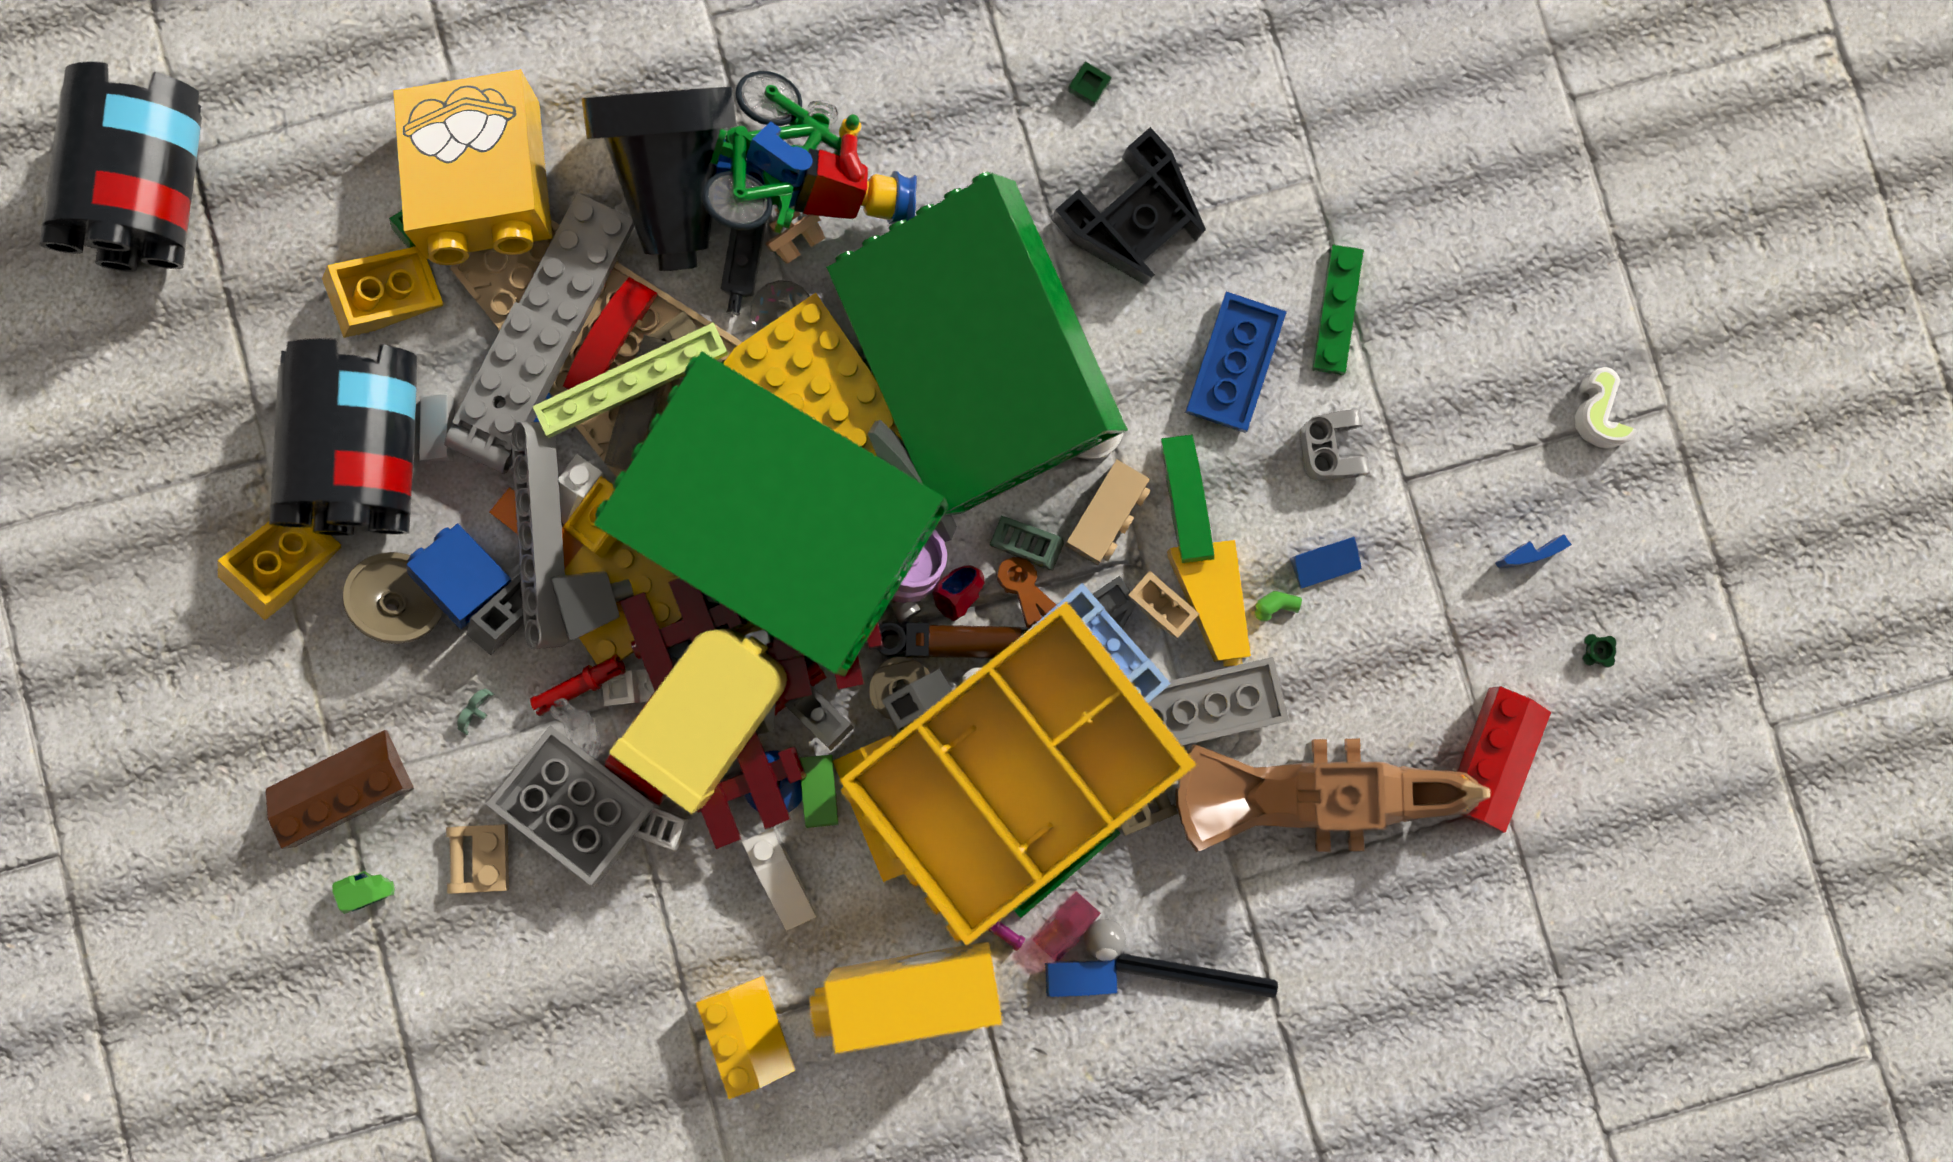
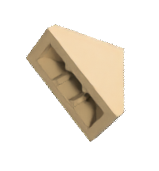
[1128,571,1199,639]

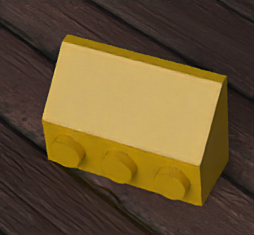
[696,976,796,1100]

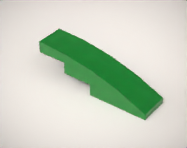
[1161,434,1215,563]

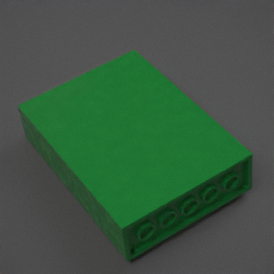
[826,172,1128,516]
[593,351,949,677]

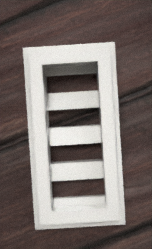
[634,807,689,851]

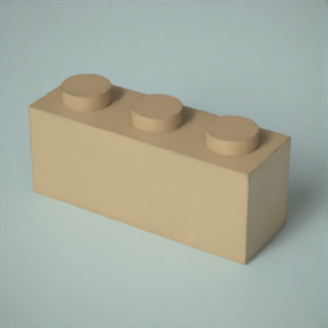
[1065,459,1151,565]

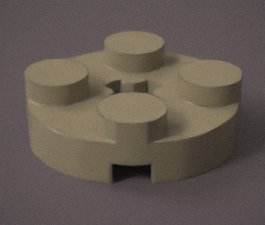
[869,657,930,720]

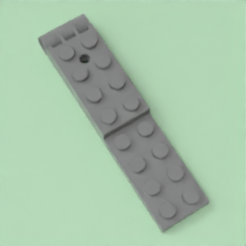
[444,192,635,474]
[1148,657,1289,746]

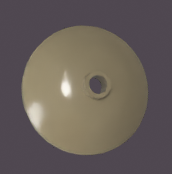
[342,552,443,644]

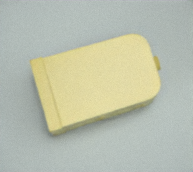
[609,629,787,814]

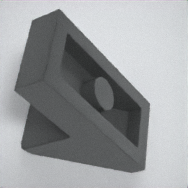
[785,684,854,751]

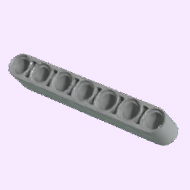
[511,422,568,649]

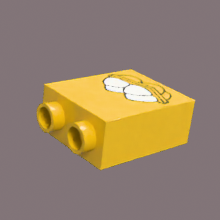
[393,69,553,265]
[809,941,1003,1053]

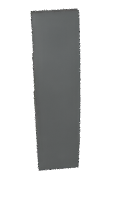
[868,420,957,542]

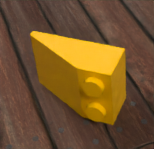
[322,246,443,338]
[217,519,341,621]

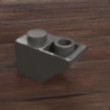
[881,669,952,730]

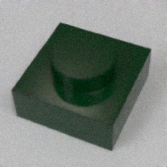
[1068,61,1112,107]

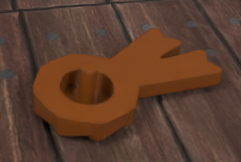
[997,557,1057,628]

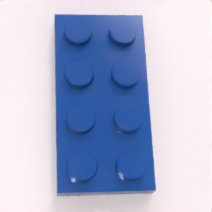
[1185,291,1287,433]

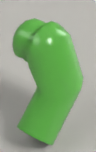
[1255,591,1302,621]

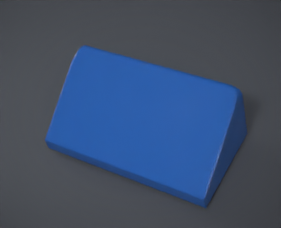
[1290,537,1362,589]

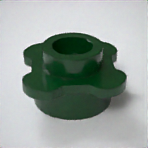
[1582,634,1617,668]

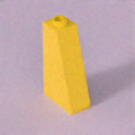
[1167,540,1251,667]

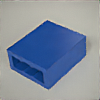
[406,523,511,630]

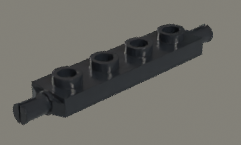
[721,185,767,315]

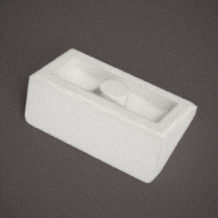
[419,394,454,461]

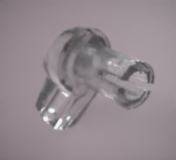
[550,698,601,761]

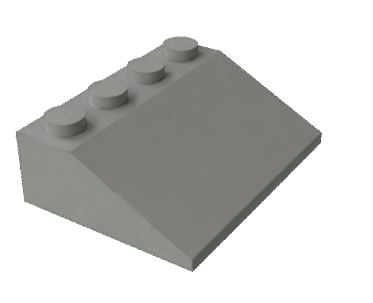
[486,725,655,888]

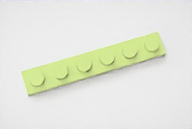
[532,323,729,438]

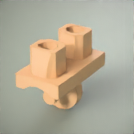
[765,207,825,264]

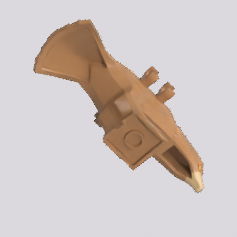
[1175,738,1490,852]

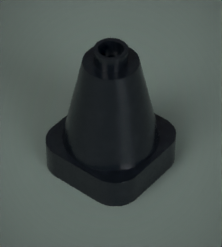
[581,86,737,271]

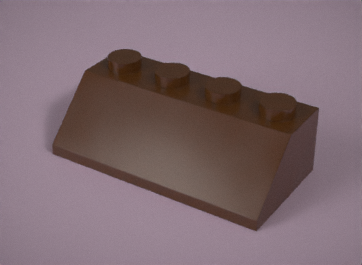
[266,730,414,849]

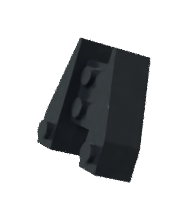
[1051,127,1206,286]

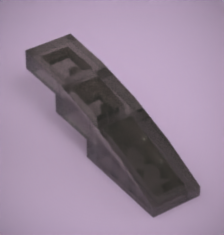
[604,335,669,471]

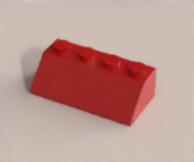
[1457,686,1551,833]

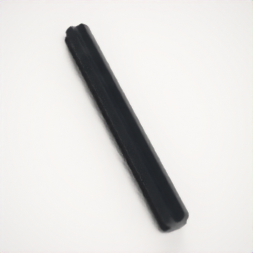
[1116,953,1278,998]

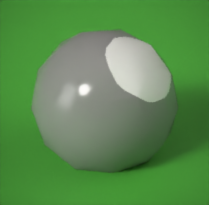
[1084,919,1126,961]

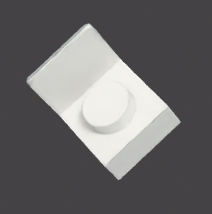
[558,454,605,524]

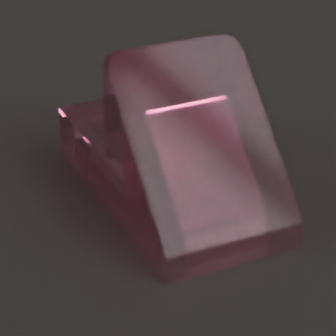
[1032,890,1101,962]

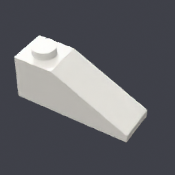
[742,827,817,931]

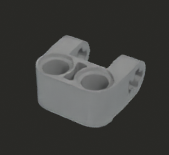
[1300,409,1370,481]

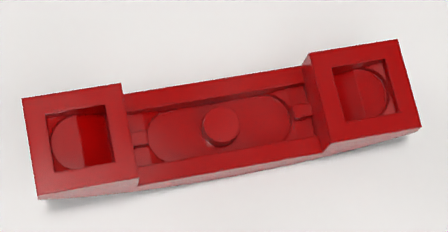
[563,277,658,390]

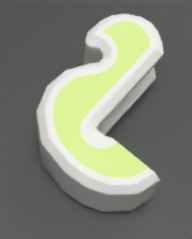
[1575,367,1638,448]

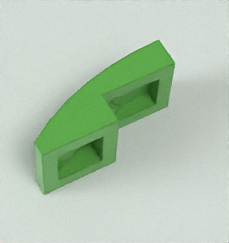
[800,754,839,828]

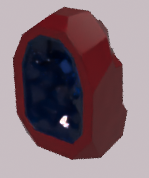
[932,565,985,621]

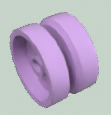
[892,530,948,603]

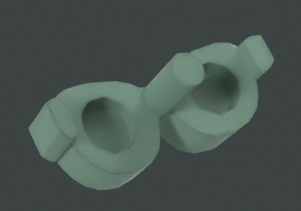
[457,688,495,735]

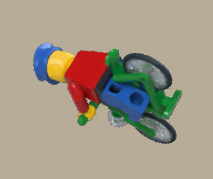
[702,71,917,233]

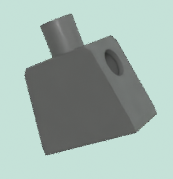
[550,571,634,640]

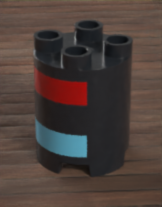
[39,62,202,272]
[269,339,417,536]

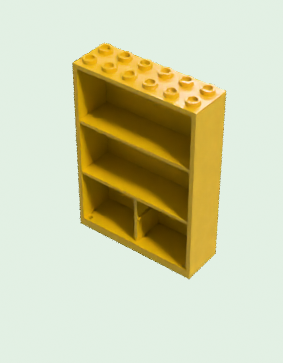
[839,601,1196,946]

